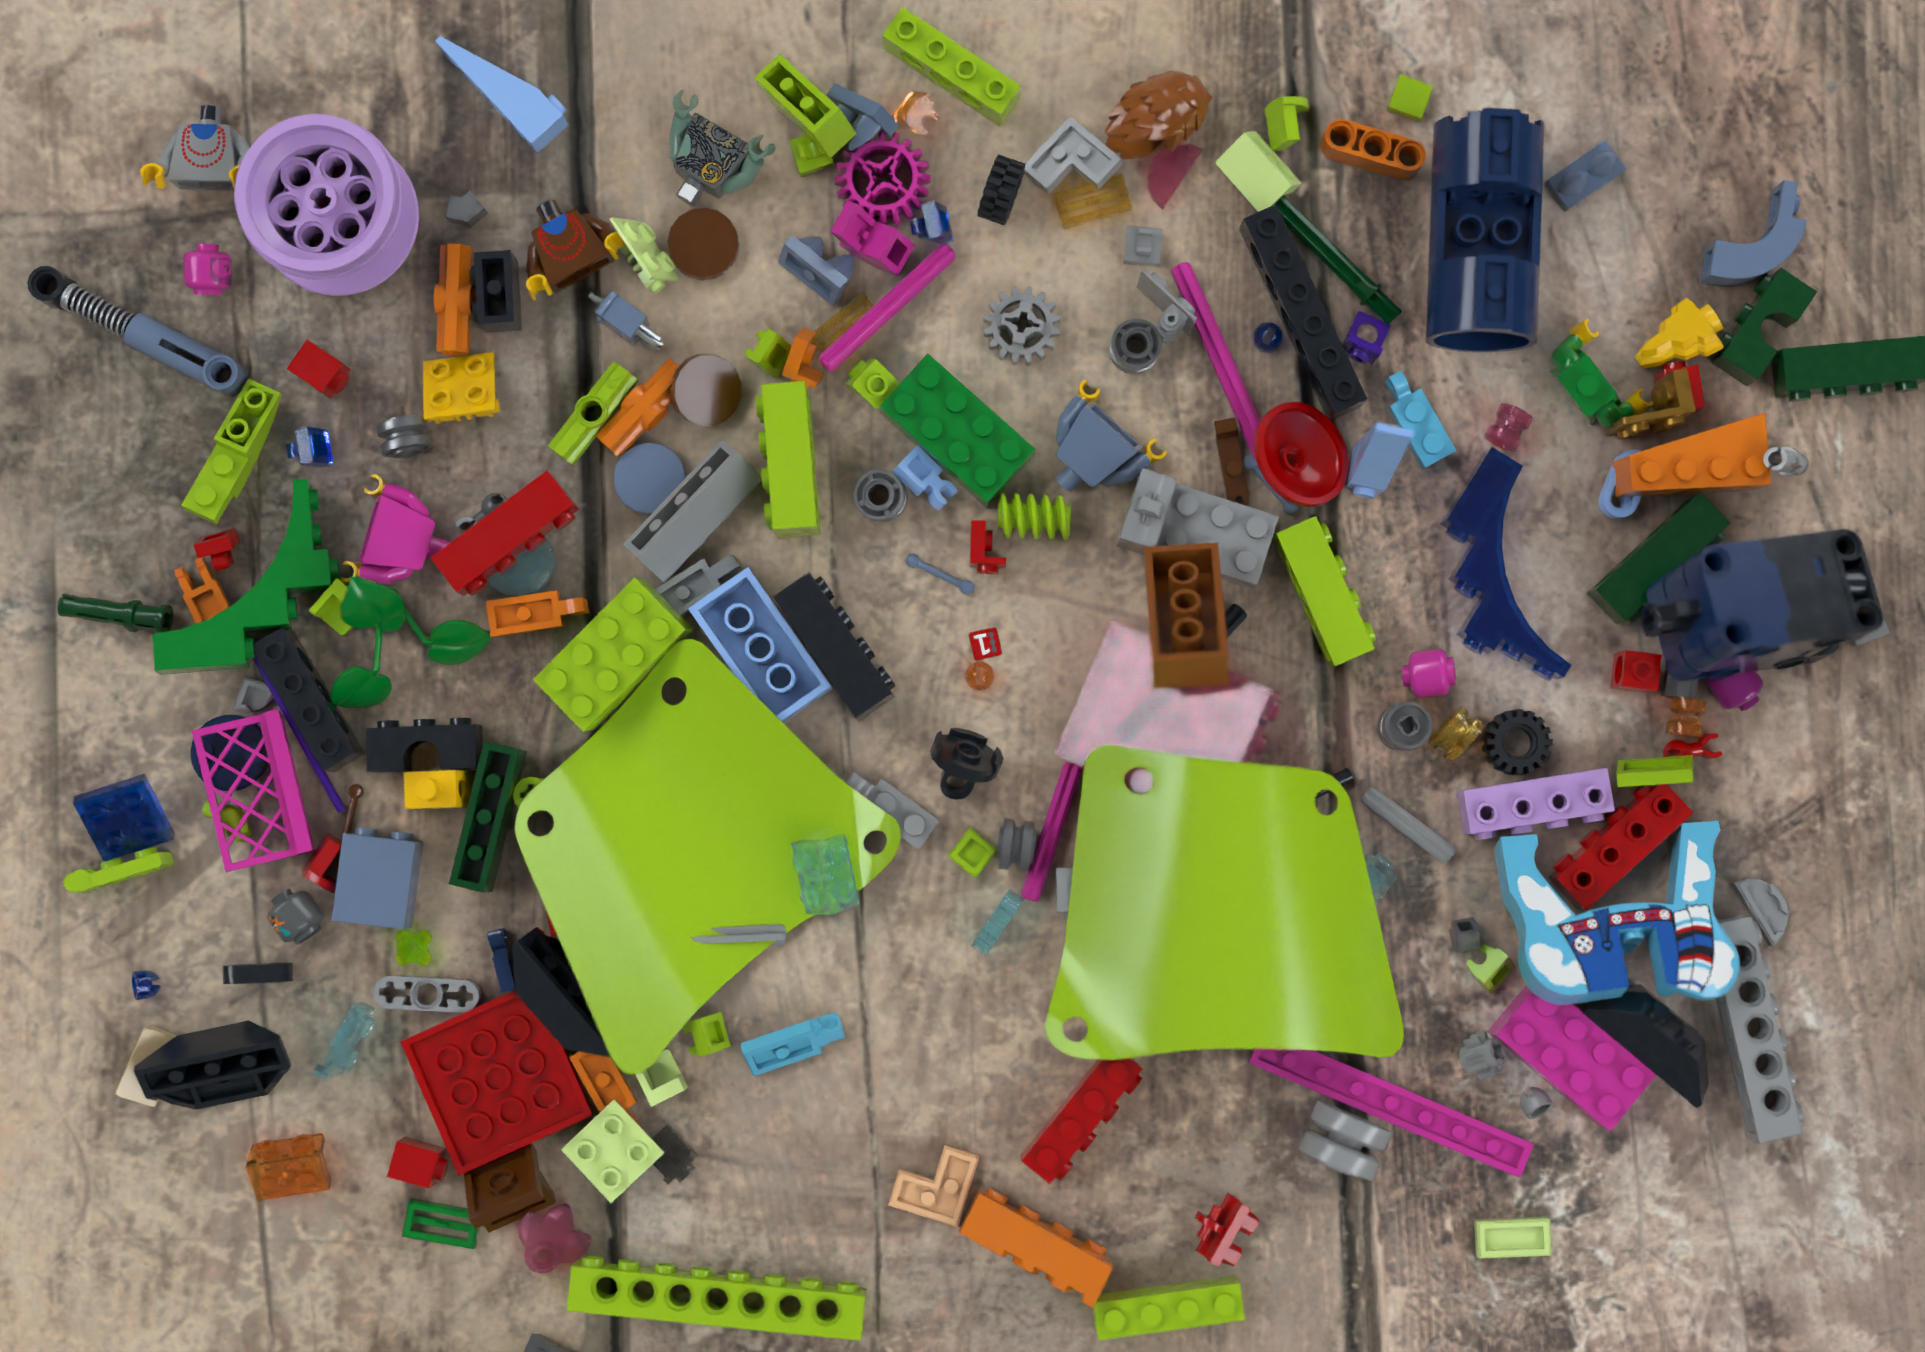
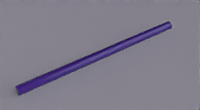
[252,656,346,813]

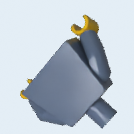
[1056,380,1167,492]

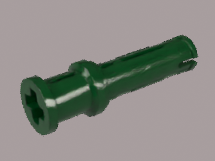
[57,593,174,633]

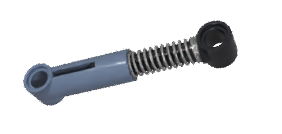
[27,266,248,396]

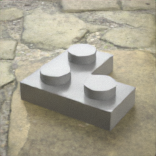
[1024,117,1123,194]

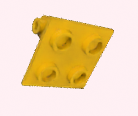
[423,352,500,424]

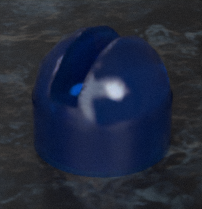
[1253,322,1283,353]
[132,970,161,1000]

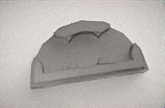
[1731,879,1790,946]

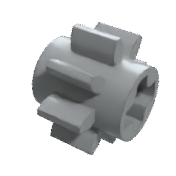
[1459,1031,1506,1080]

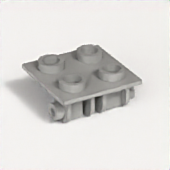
[1137,269,1197,343]

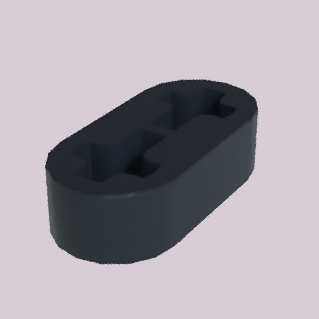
[223,962,293,984]

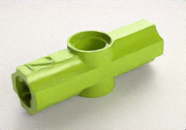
[548,361,639,466]

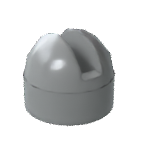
[1520,1087,1553,1119]

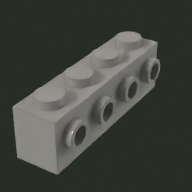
[623,440,762,583]

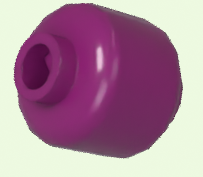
[1707,671,1764,711]

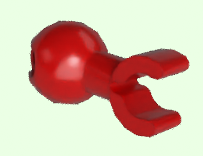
[1663,733,1722,759]

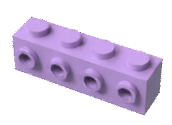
[1456,768,1615,840]

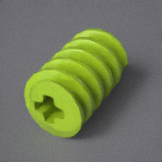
[997,493,1071,541]

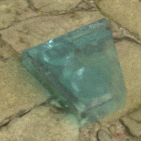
[312,1002,375,1081]

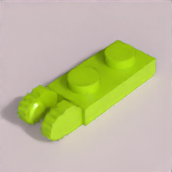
[63,847,174,893]

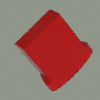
[302,832,341,894]

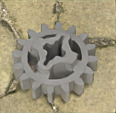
[983,286,1061,366]

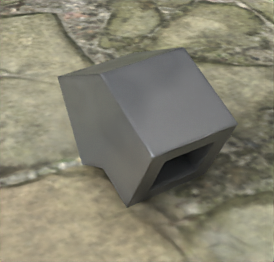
[446,191,488,227]
[1449,917,1480,953]

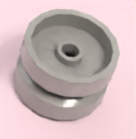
[1298,1100,1393,1181]

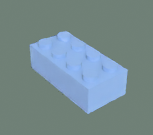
[688,567,833,723]

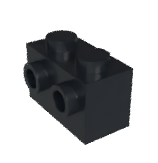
[471,250,522,333]

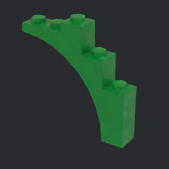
[152,479,340,675]

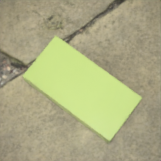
[1474,1217,1552,1258]

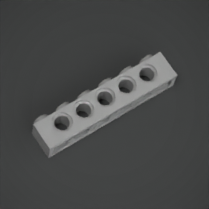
[1716,915,1804,1143]

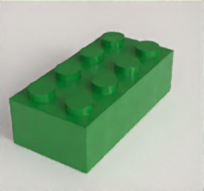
[879,353,1036,508]

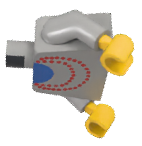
[140,105,250,190]

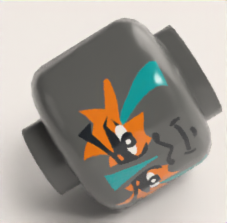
[267,888,323,945]

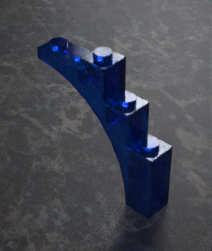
[1440,447,1572,681]

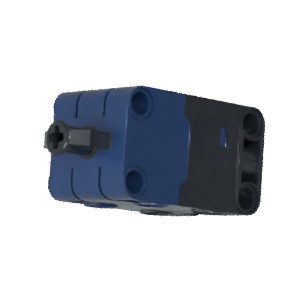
[1641,529,1884,681]

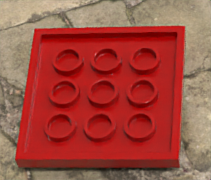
[400,990,594,1176]

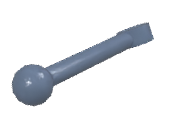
[1243,455,1298,515]
[905,554,974,595]

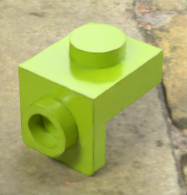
[844,358,900,409]

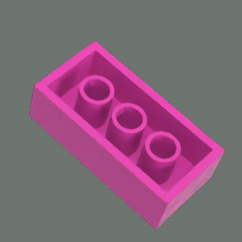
[1487,985,1656,1131]

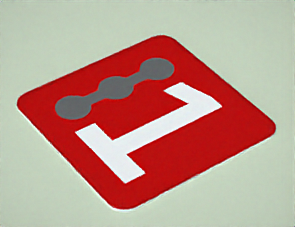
[969,627,1002,661]

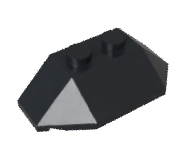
[512,927,611,1057]
[1582,984,1709,1108]
[134,1020,291,1110]

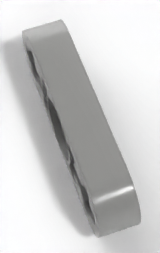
[373,975,482,1013]

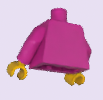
[341,474,451,584]

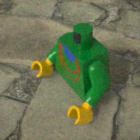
[1550,319,1653,428]

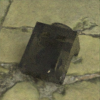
[652,1123,698,1185]

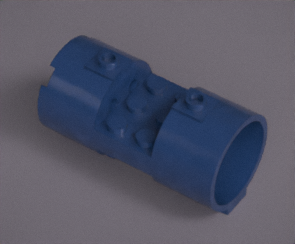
[1426,107,1545,352]

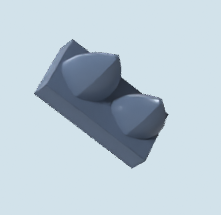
[826,83,899,151]
[1544,140,1626,212]
[778,235,854,306]

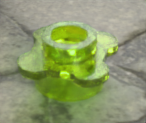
[395,929,432,966]

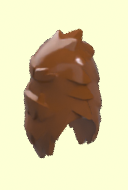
[1105,71,1212,159]

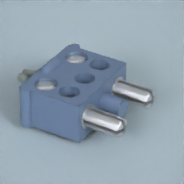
[588,291,664,353]

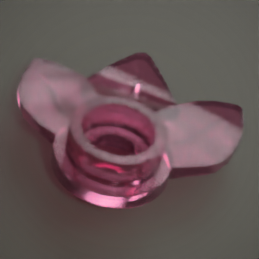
[518,1203,592,1274]

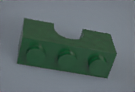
[1711,268,1817,386]

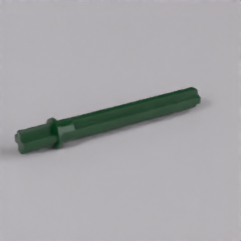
[1274,195,1402,325]

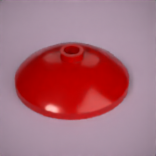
[1254,402,1349,507]

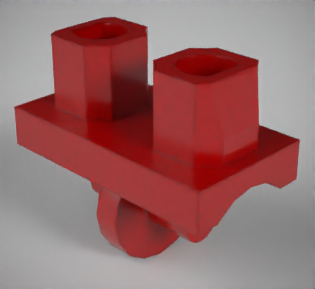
[1194,1193,1260,1267]

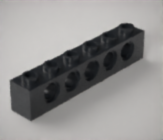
[1239,204,1367,420]

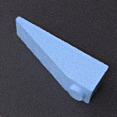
[435,36,568,153]
[1345,423,1414,499]

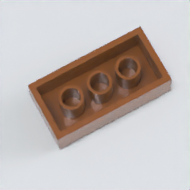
[1144,542,1229,689]

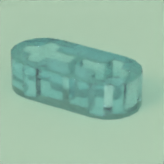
[971,889,1024,956]

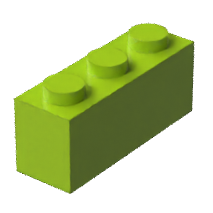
[754,54,857,158]

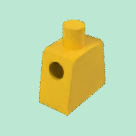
[404,770,476,810]

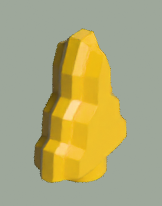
[1635,298,1723,369]

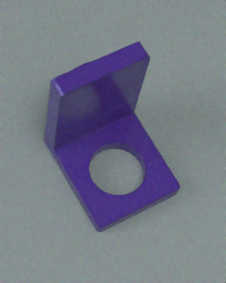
[1342,311,1391,364]

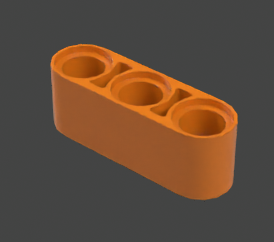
[1320,119,1426,180]

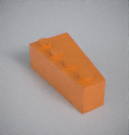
[959,1187,1113,1308]

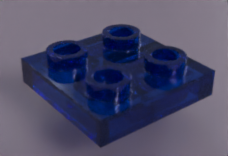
[73,774,175,862]

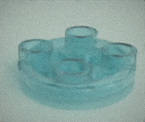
[487,536,556,597]

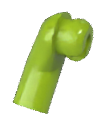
[202,800,252,842]

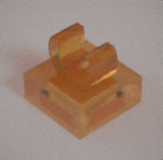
[892,90,939,136]

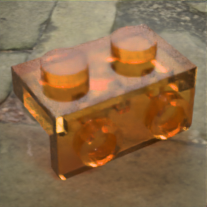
[246,1133,332,1201]

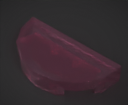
[1147,144,1203,210]

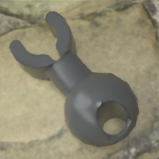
[456,493,508,530]

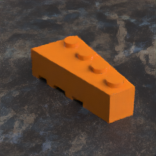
[1613,413,1771,497]

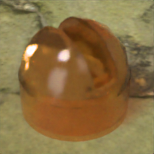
[965,661,994,691]

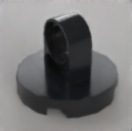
[930,728,1004,800]

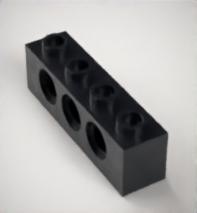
[253,627,365,772]

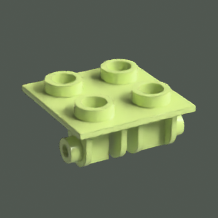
[609,217,680,294]
[561,1099,665,1203]

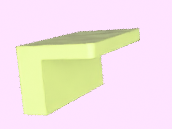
[1216,131,1302,212]

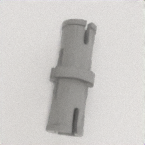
[1763,447,1809,476]

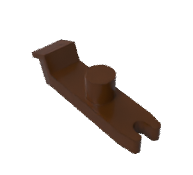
[1214,417,1249,505]

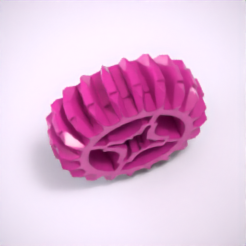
[834,132,931,227]

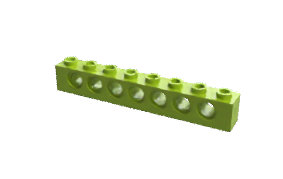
[566,1255,867,1341]

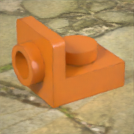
[782,327,824,388]

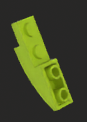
[181,378,282,525]

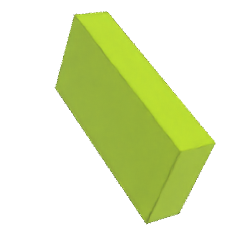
[1616,755,1694,787]

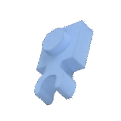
[892,445,957,510]

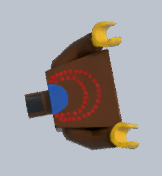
[526,200,629,301]

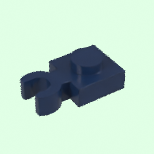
[487,928,516,993]

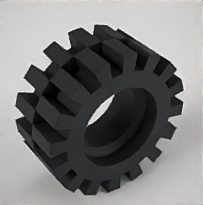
[977,154,1026,226]
[1482,709,1553,775]

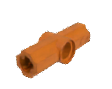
[434,243,476,356]
[595,358,679,458]

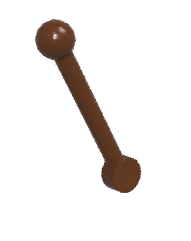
[336,784,364,858]

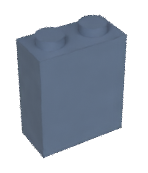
[331,827,423,929]

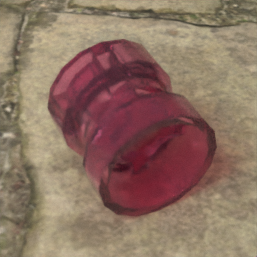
[1484,403,1533,452]

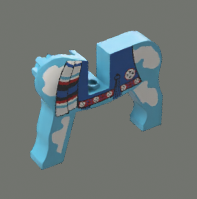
[1494,821,1739,1005]

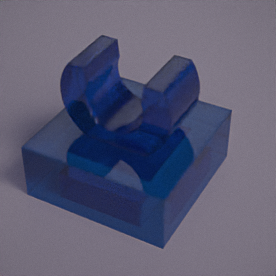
[909,201,954,245]
[286,427,334,468]

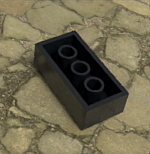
[773,572,896,721]

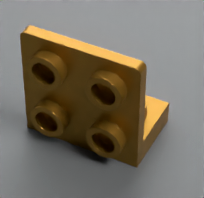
[1605,368,1696,440]

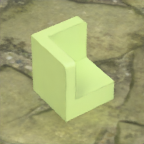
[635,1049,688,1107]

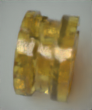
[1428,706,1484,762]

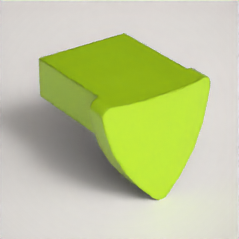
[1264,96,1309,151]

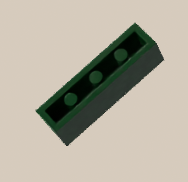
[1771,336,1925,402]
[1587,492,1730,625]
[449,741,527,893]

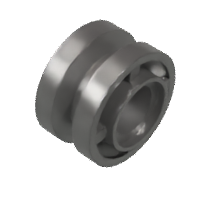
[1109,319,1162,374]
[376,415,432,458]
[854,470,908,522]
[996,818,1036,872]

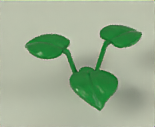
[330,575,491,708]

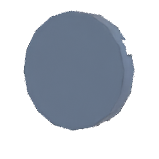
[614,442,686,515]

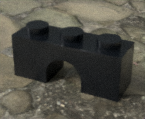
[366,718,483,773]

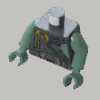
[670,90,775,206]

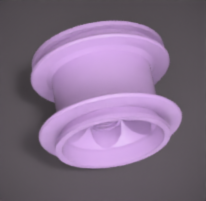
[235,114,419,296]

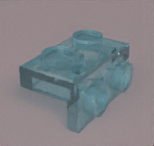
[791,835,860,915]

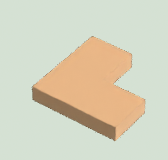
[888,1144,979,1227]

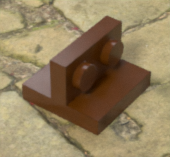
[464,1143,556,1233]

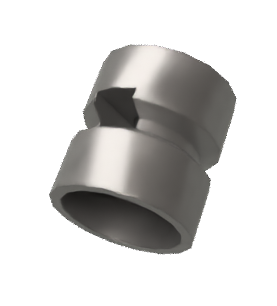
[1377,702,1432,751]

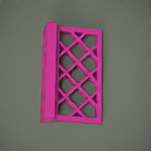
[192,709,315,873]

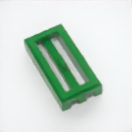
[402,1199,480,1249]

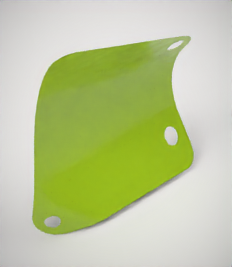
[515,639,901,1074]
[1044,745,1404,1060]

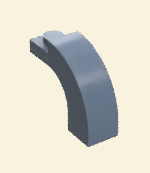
[1700,180,1807,286]

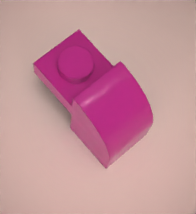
[830,201,915,276]

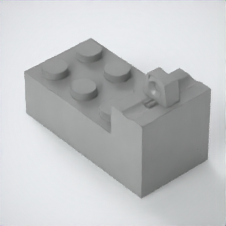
[1116,468,1279,589]

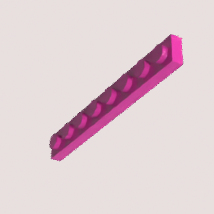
[1248,1049,1534,1178]

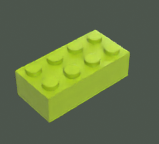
[756,381,821,539]
[533,577,694,732]

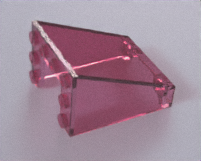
[1054,618,1282,794]

